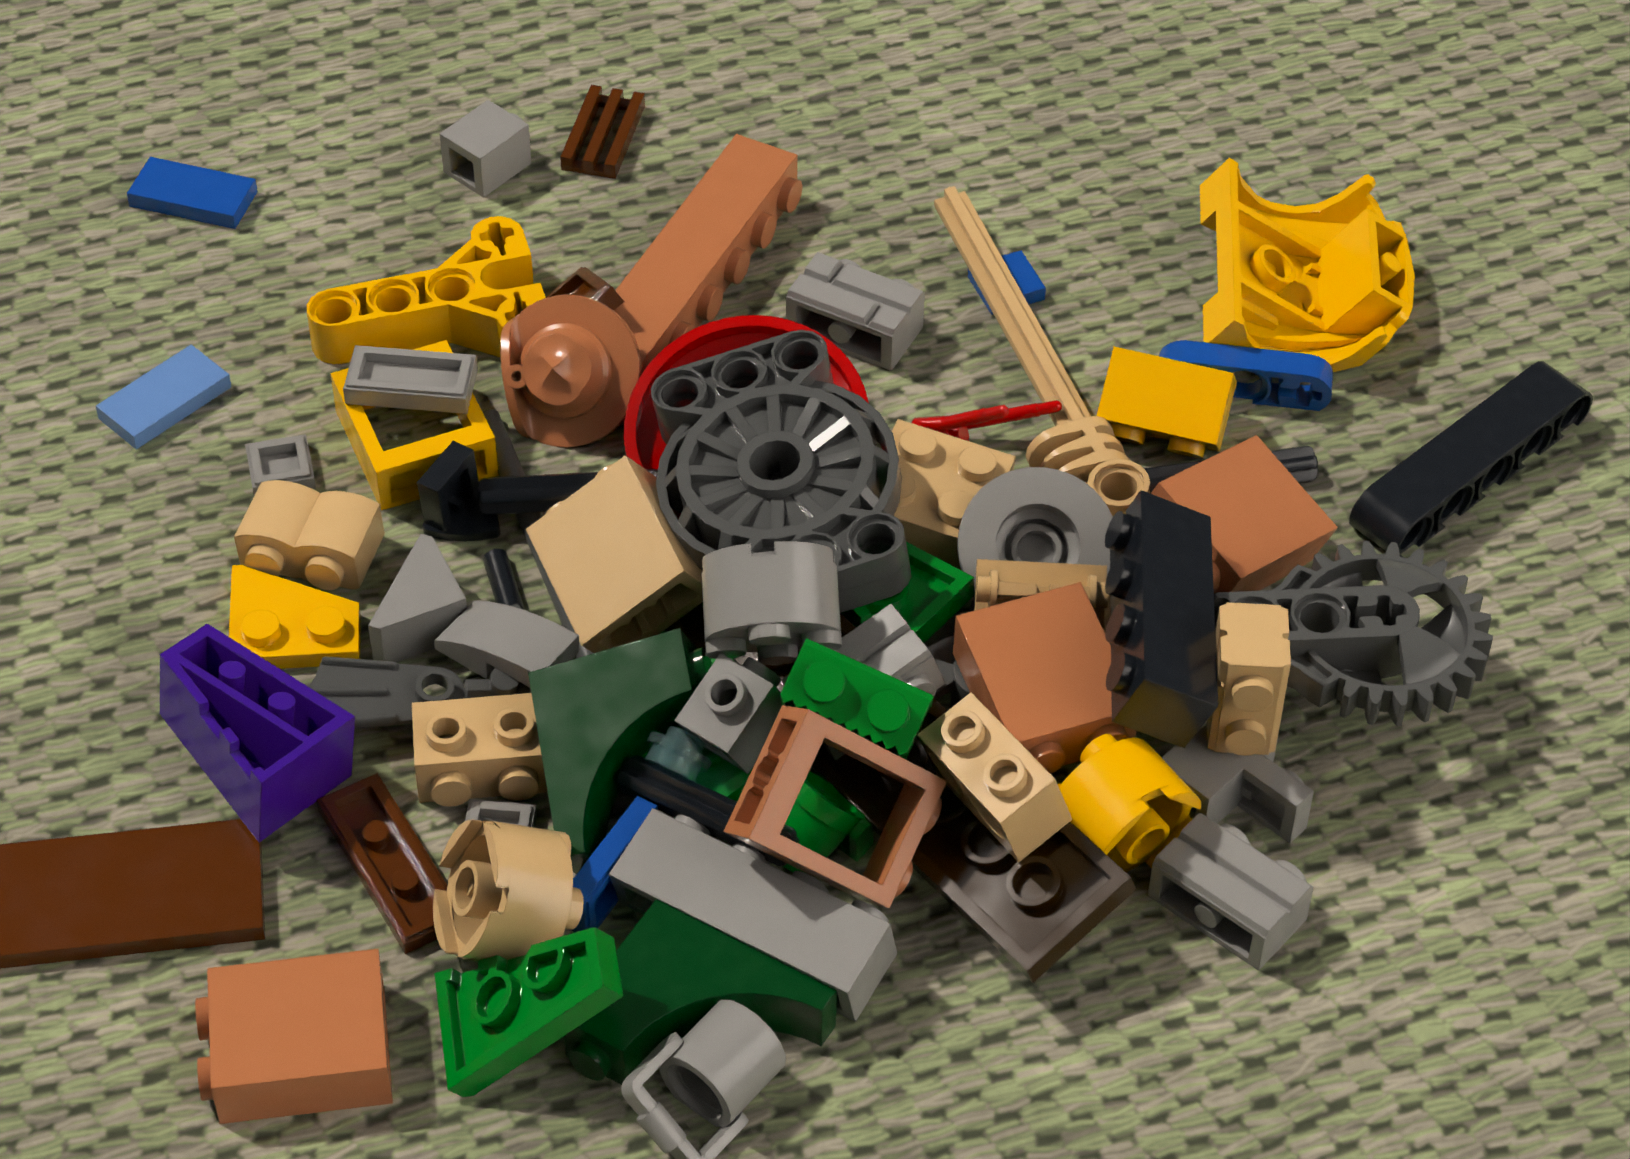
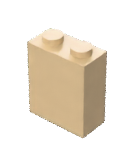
[526,455,703,653]

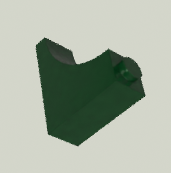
[528,628,712,874]
[564,899,837,1085]

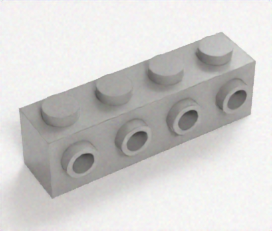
[609,808,897,1022]

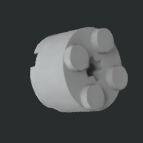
[701,541,842,665]

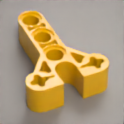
[307,216,546,364]

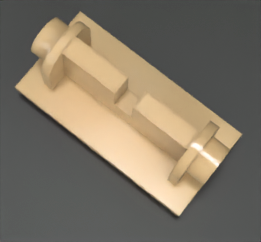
[974,559,1109,630]

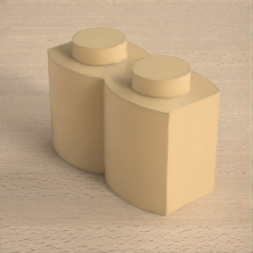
[234,480,385,590]

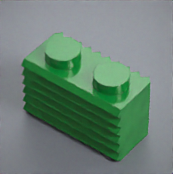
[780,638,934,760]

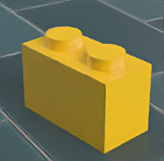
[1096,346,1237,459]

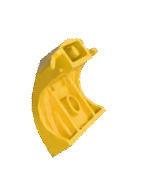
[1200,158,1415,372]

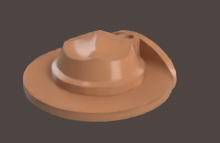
[500,295,642,447]

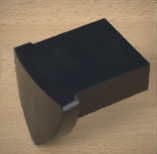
[417,441,501,542]

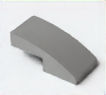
[434,600,579,687]

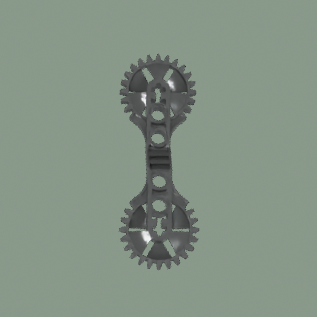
[924,541,1493,726]

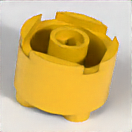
[1058,734,1201,873]

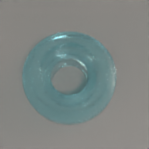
[645,726,712,782]

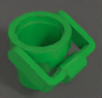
[783,770,874,873]

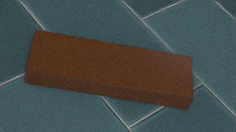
[317,773,447,954]

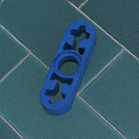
[1159,340,1333,411]

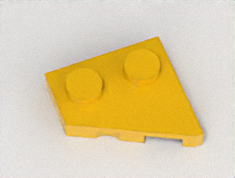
[229,565,361,669]

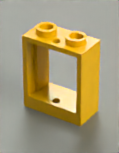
[330,340,499,511]

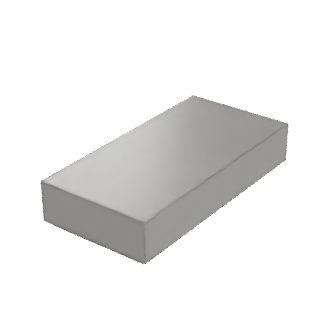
[343,345,478,414]

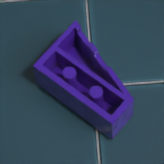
[159,624,355,843]

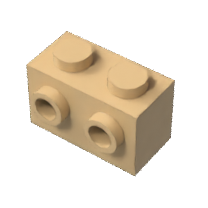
[412,693,548,807]

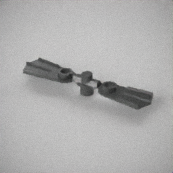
[309,656,531,729]

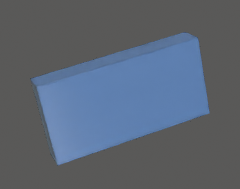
[96,345,231,450]

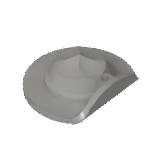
[957,467,1113,598]

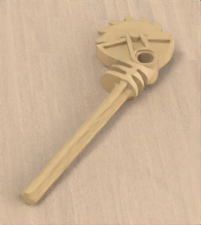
[934,186,1150,633]

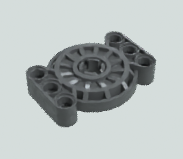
[651,330,911,613]

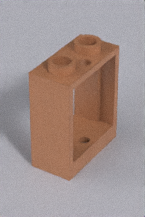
[723,705,947,908]

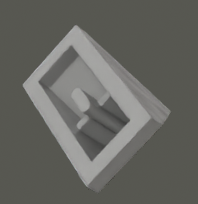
[368,534,467,662]

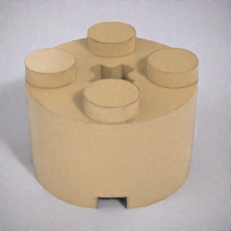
[433,819,584,962]

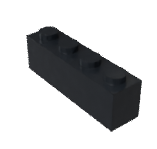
[1105,490,1218,748]

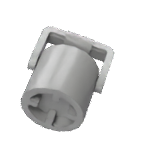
[621,1000,786,1159]

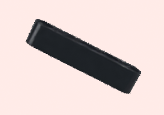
[1349,361,1593,557]

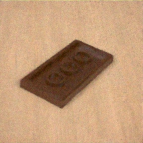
[0,819,265,969]

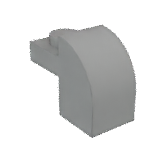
[1162,727,1314,843]

